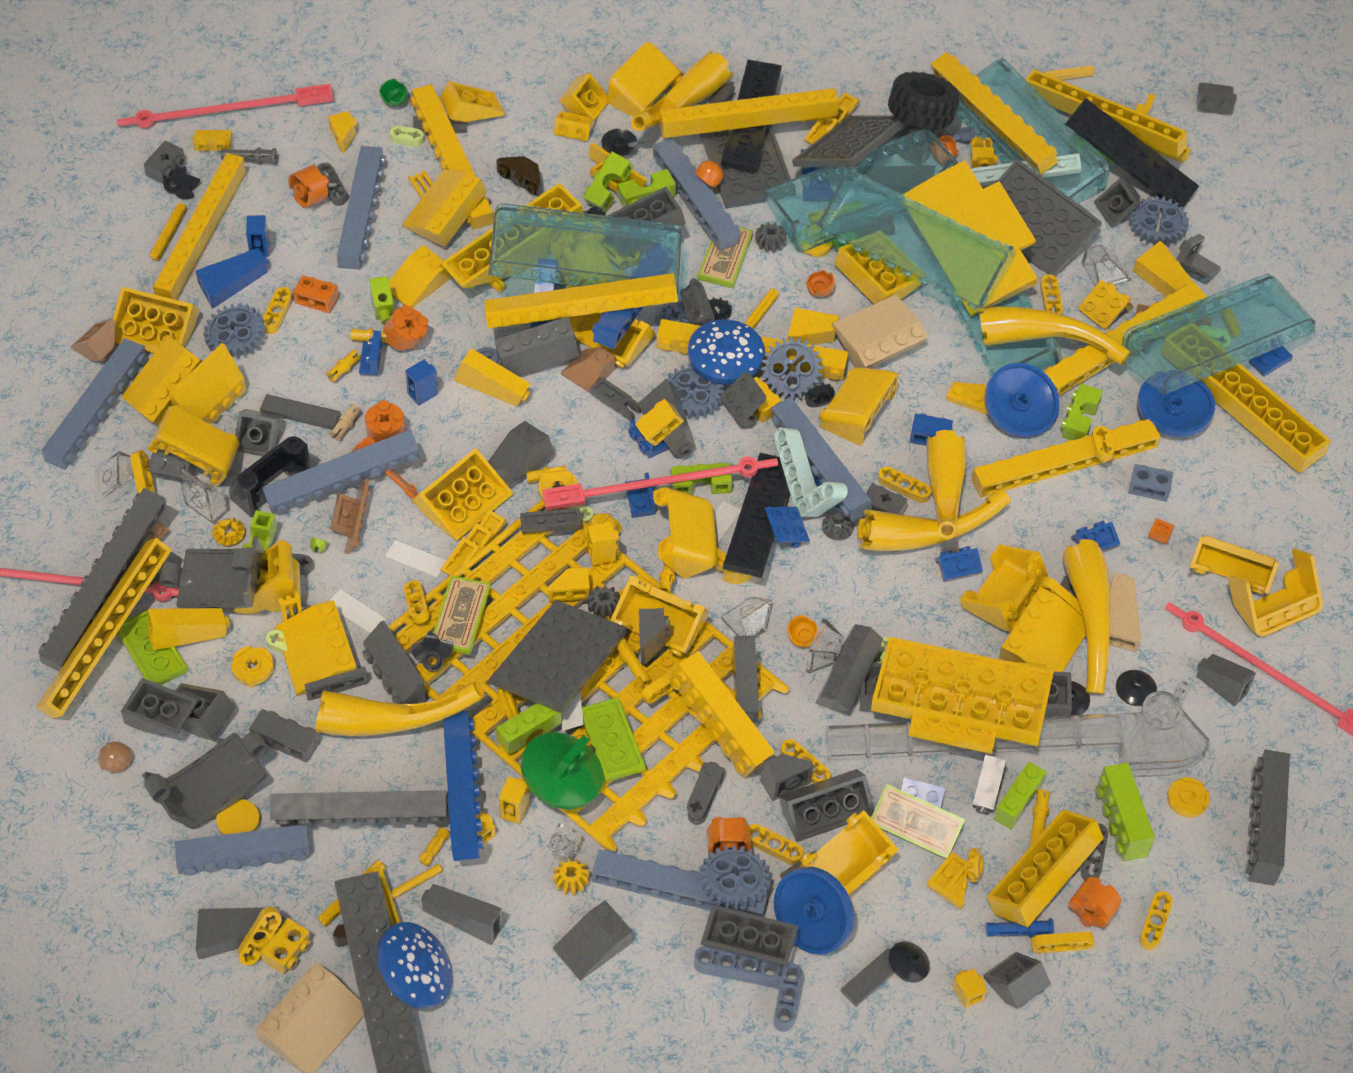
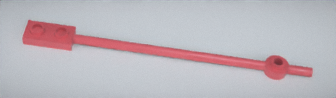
[117,84,334,128]
[542,456,778,511]
[0,568,179,602]
[1165,602,1353,736]

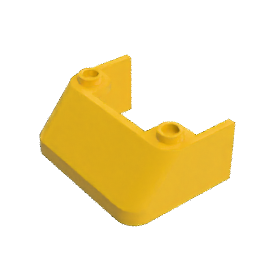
[1190,534,1279,594]
[1228,548,1323,636]

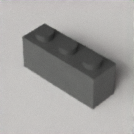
[249,709,319,763]

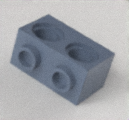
[1128,464,1174,502]

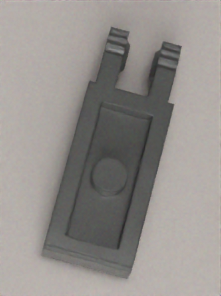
[590,377,642,420]

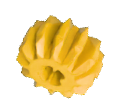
[553,857,590,896]

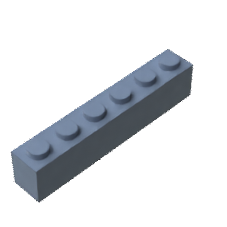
[175,824,310,875]

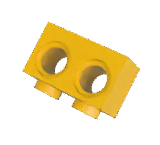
[261,918,311,975]

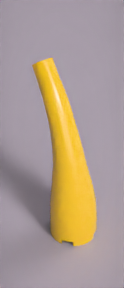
[631,50,733,131]
[980,307,1131,365]
[926,430,966,539]
[857,488,1011,551]
[1062,539,1110,694]
[315,681,484,736]

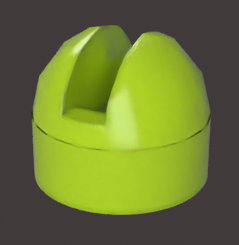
[310,537,327,553]

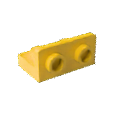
[554,111,595,141]
[192,130,232,151]

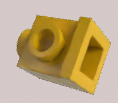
[970,147,997,168]

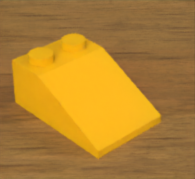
[439,80,505,122]
[389,245,450,308]

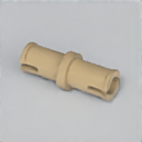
[330,404,361,441]

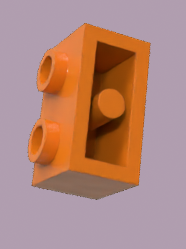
[293,275,339,314]

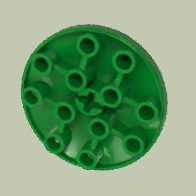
[521,732,604,810]

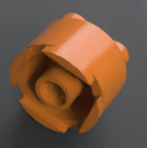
[288,164,329,208]
[383,305,428,351]
[365,400,405,443]
[707,817,752,855]
[1068,877,1122,927]

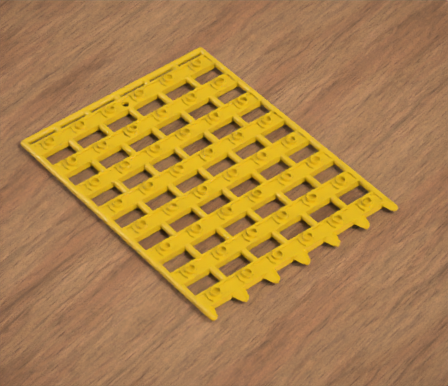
[388,499,789,852]

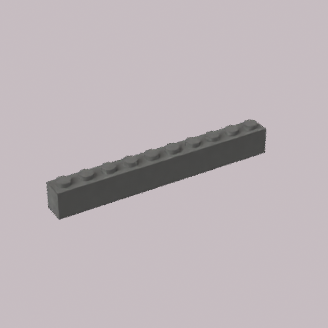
[38,488,166,671]

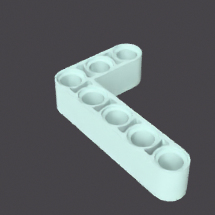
[774,428,848,517]

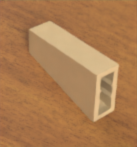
[1109,573,1141,653]

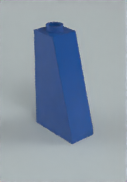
[195,248,269,309]

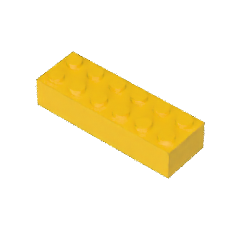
[669,651,775,778]
[986,809,1104,927]

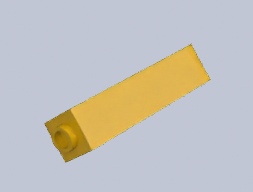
[1133,241,1193,296]
[454,348,530,407]
[148,608,230,651]

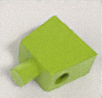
[369,276,394,325]

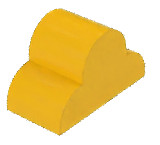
[232,539,301,614]

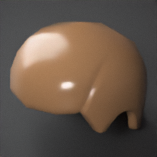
[98,741,132,774]

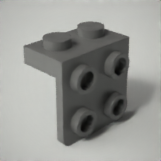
[1197,82,1237,114]
[1176,234,1221,278]
[720,372,767,428]

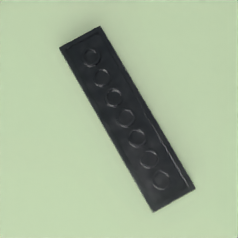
[721,59,782,172]
[1065,98,1199,208]
[723,452,789,578]

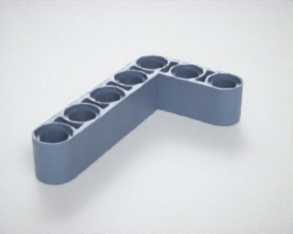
[694,946,803,1032]

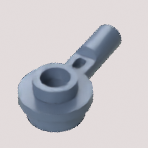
[951,127,976,142]

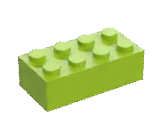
[1095,762,1155,862]

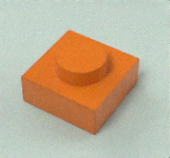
[1148,518,1175,544]

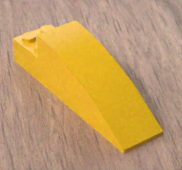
[440,183,584,288]

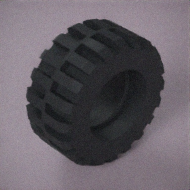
[888,71,960,130]

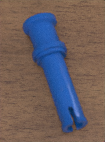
[986,918,1054,938]

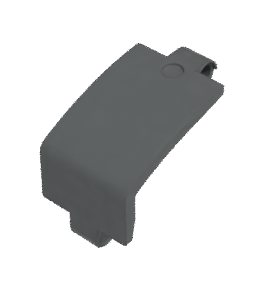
[159,537,262,609]
[142,731,268,828]

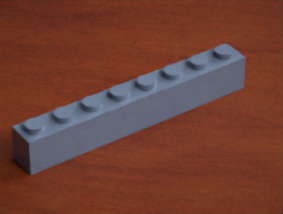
[653,138,740,250]
[337,146,386,270]
[41,338,147,470]
[771,397,872,522]
[262,429,421,514]
[592,849,768,917]

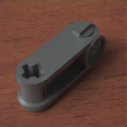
[680,278,714,326]
[687,762,726,825]

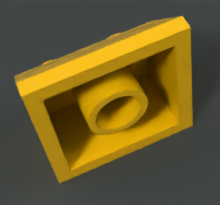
[559,72,608,119]

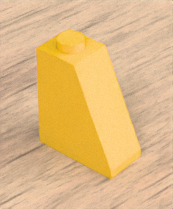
[787,307,839,345]

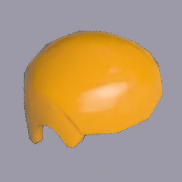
[787,615,819,648]

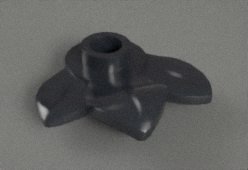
[163,166,200,200]
[411,631,453,672]

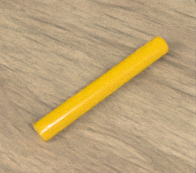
[390,864,442,899]

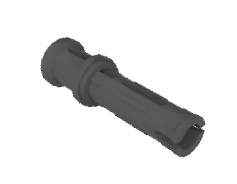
[221,148,277,165]

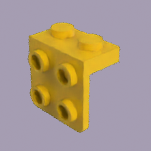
[1079,279,1134,329]

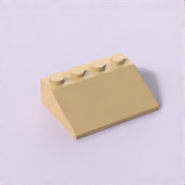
[832,294,928,368]
[256,962,364,1073]

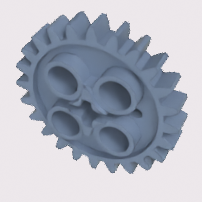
[1129,196,1189,246]
[203,303,266,358]
[761,337,824,399]
[664,363,724,419]
[699,845,771,909]

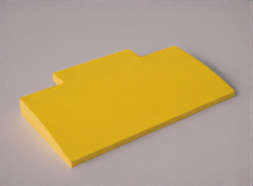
[900,160,1038,317]
[871,636,1054,754]

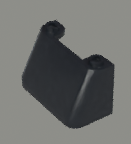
[229,436,311,518]

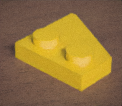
[926,852,968,910]

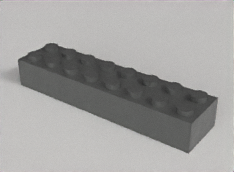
[270,790,448,824]

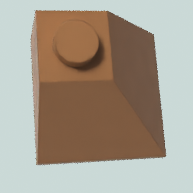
[71,318,115,362]
[561,347,615,394]

